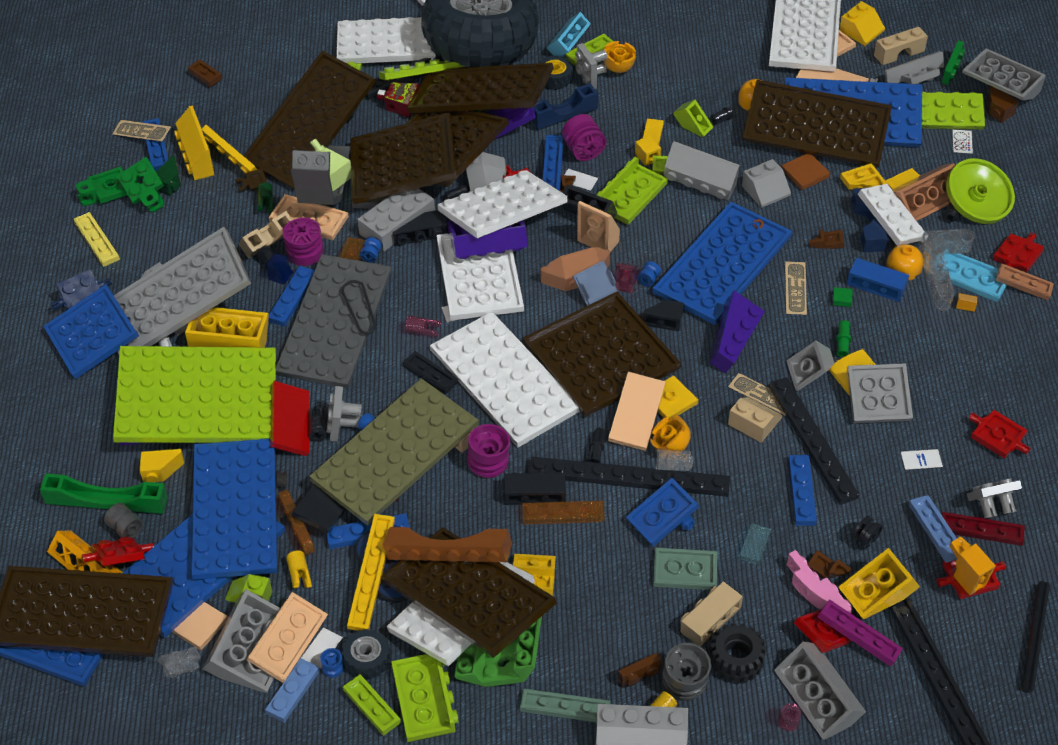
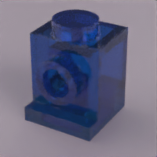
[266,253,294,285]

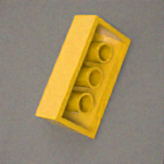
[174,105,214,180]
[185,307,269,348]

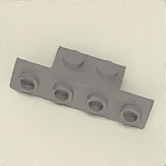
[885,51,944,84]

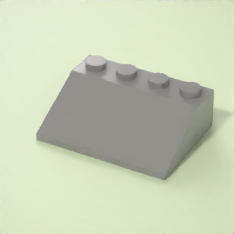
[962,48,1046,100]
[203,589,281,693]
[596,704,688,745]

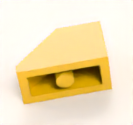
[140,449,184,483]

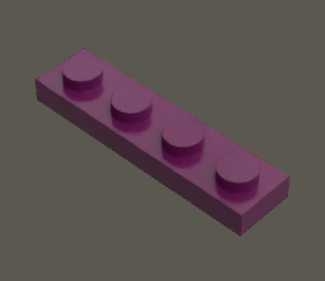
[818,599,903,667]

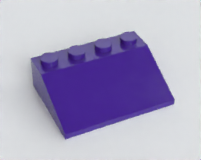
[447,220,528,259]

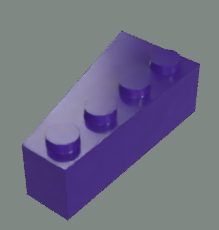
[710,291,765,373]

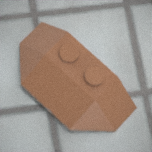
[540,247,610,291]

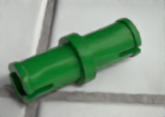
[836,320,851,358]

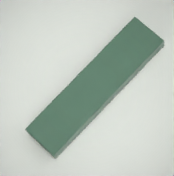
[520,689,610,722]

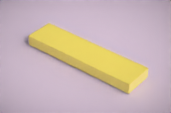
[73,212,120,267]

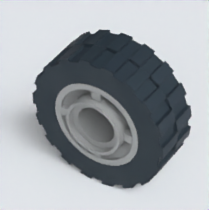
[342,629,390,679]

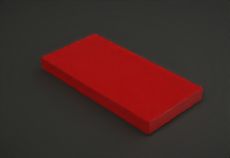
[270,381,310,456]

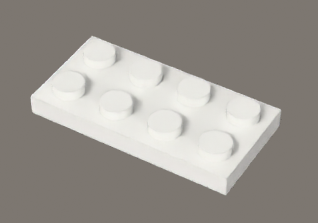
[858,184,927,246]

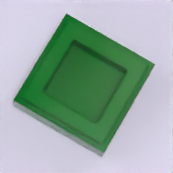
[833,287,853,307]

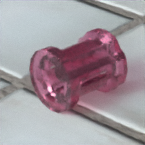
[779,703,801,732]

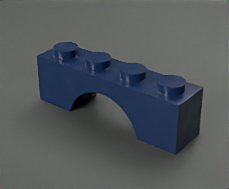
[531,83,598,129]
[851,188,889,252]

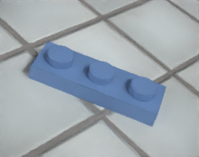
[265,658,320,723]

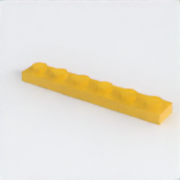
[347,514,395,631]

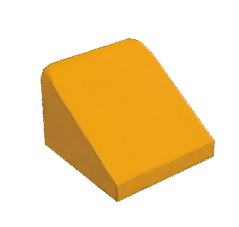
[956,293,977,312]

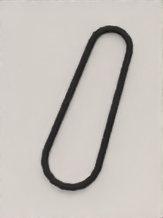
[341,280,376,334]

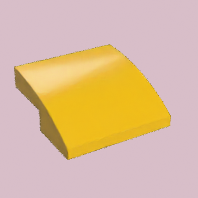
[829,349,876,396]
[513,554,556,596]

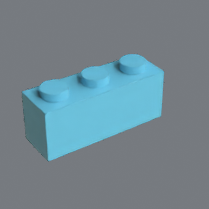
[546,12,591,57]

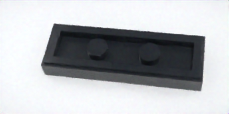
[403,351,458,395]

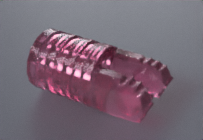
[405,315,442,337]

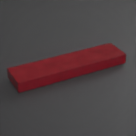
[941,512,1025,546]

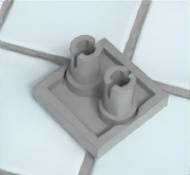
[575,43,607,89]
[327,386,361,442]
[967,478,1022,519]

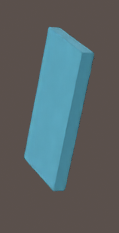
[929,247,1007,302]

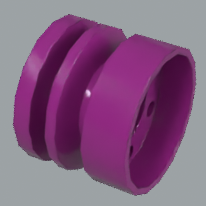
[562,114,606,161]
[283,217,324,266]
[467,424,510,478]

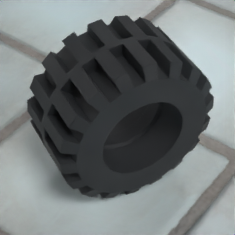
[710,623,766,684]

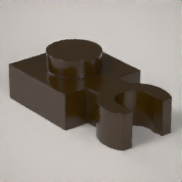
[235,168,267,192]

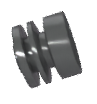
[662,643,711,701]

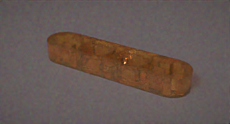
[278,489,315,555]

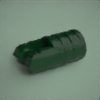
[257,182,273,214]

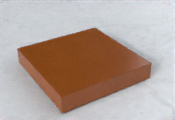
[781,154,830,190]

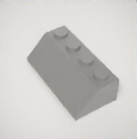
[664,141,740,201]
[774,642,866,740]

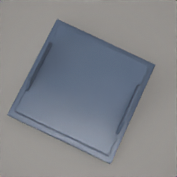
[573,260,619,306]

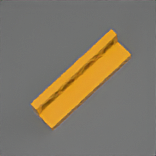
[47,531,123,573]

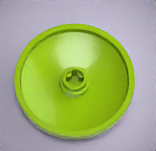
[946,158,1015,224]

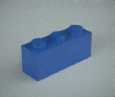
[847,258,909,302]

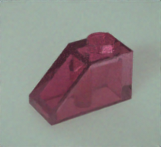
[615,262,639,294]

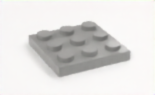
[847,363,913,423]

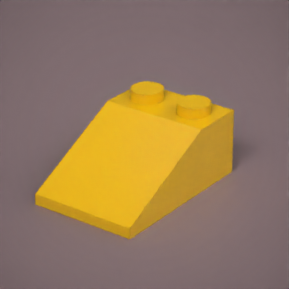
[839,548,920,619]

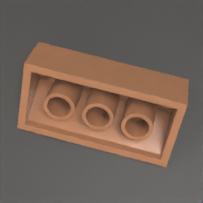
[892,163,955,221]

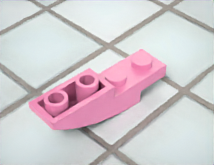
[787,550,852,613]

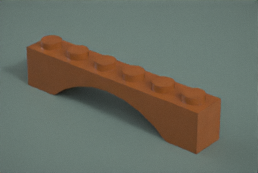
[383,527,512,562]

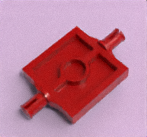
[993,232,1044,273]
[969,410,1031,459]
[82,537,154,566]
[936,560,1006,599]

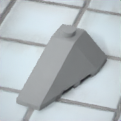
[466,152,507,191]

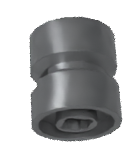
[104,503,144,538]

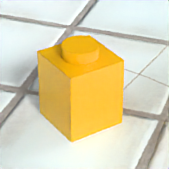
[635,136,661,166]

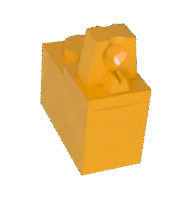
[949,537,996,595]

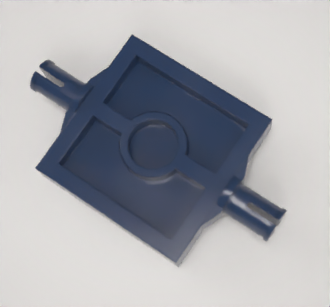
[50,269,112,310]

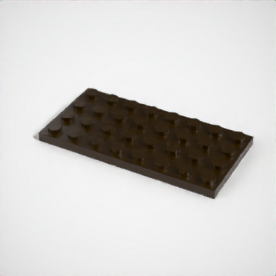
[244,50,376,190]
[407,63,554,113]
[742,80,892,168]
[381,527,557,658]
[0,566,174,657]

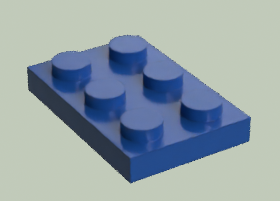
[626,478,699,547]

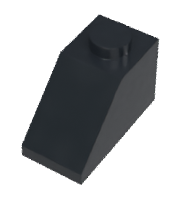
[643,300,684,332]

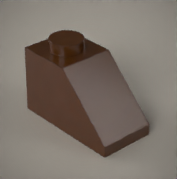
[987,86,1019,123]

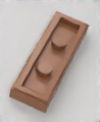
[995,263,1054,300]

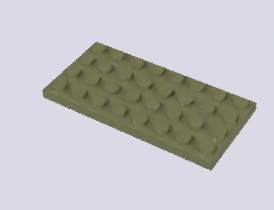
[309,378,479,526]

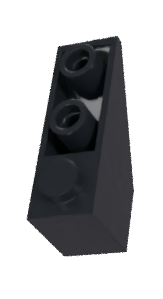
[393,210,447,246]

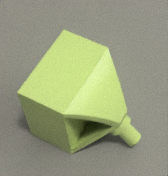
[310,139,351,191]

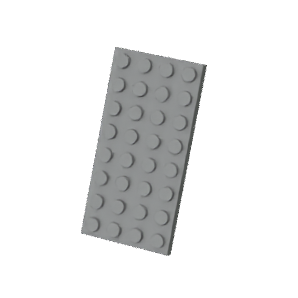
[114,227,252,355]

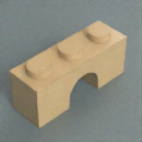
[874,27,928,65]
[239,211,292,259]

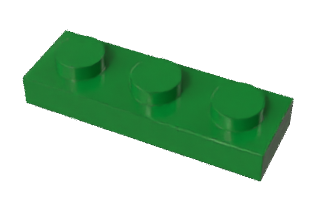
[942,40,965,85]

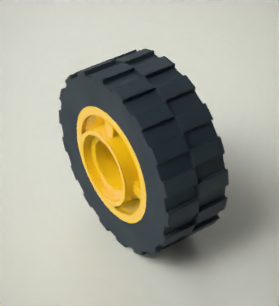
[539,56,573,89]

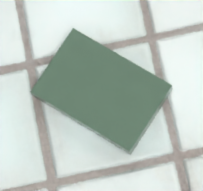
[654,548,717,590]

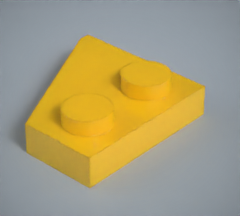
[840,164,887,190]

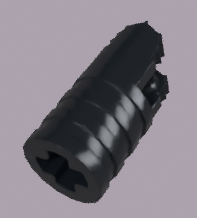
[309,406,327,442]

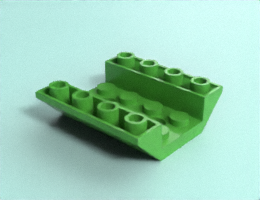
[455,617,542,687]

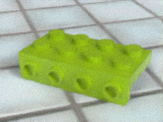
[922,91,985,129]
[597,157,668,225]
[391,654,459,742]

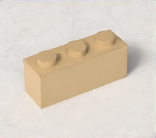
[680,581,743,647]

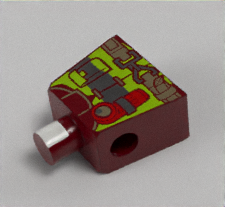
[377,82,419,117]

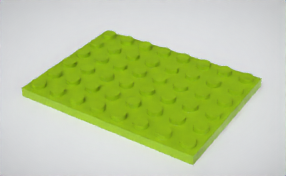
[113,346,276,443]

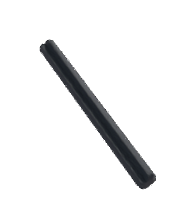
[1021,581,1050,693]

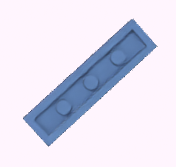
[909,495,957,563]

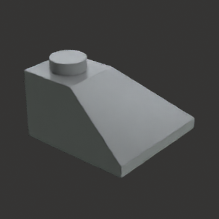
[787,341,834,391]

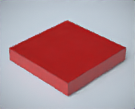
[794,609,851,653]

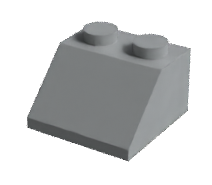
[742,159,791,208]

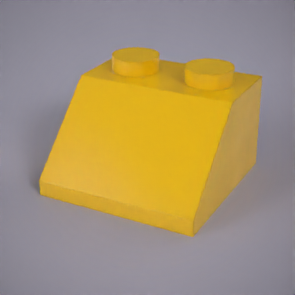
[840,1,885,46]

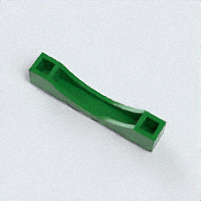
[40,473,168,514]

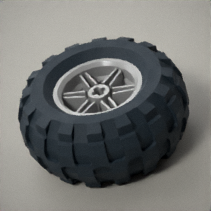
[421,0,539,67]

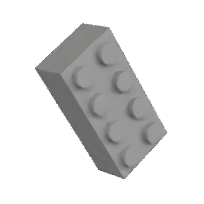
[358,188,435,252]

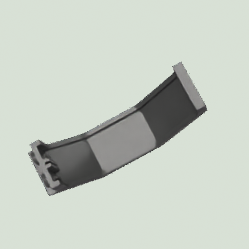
[291,145,351,205]

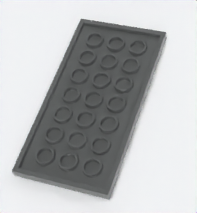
[276,254,392,389]

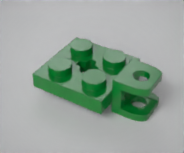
[117,157,164,213]
[76,166,128,206]

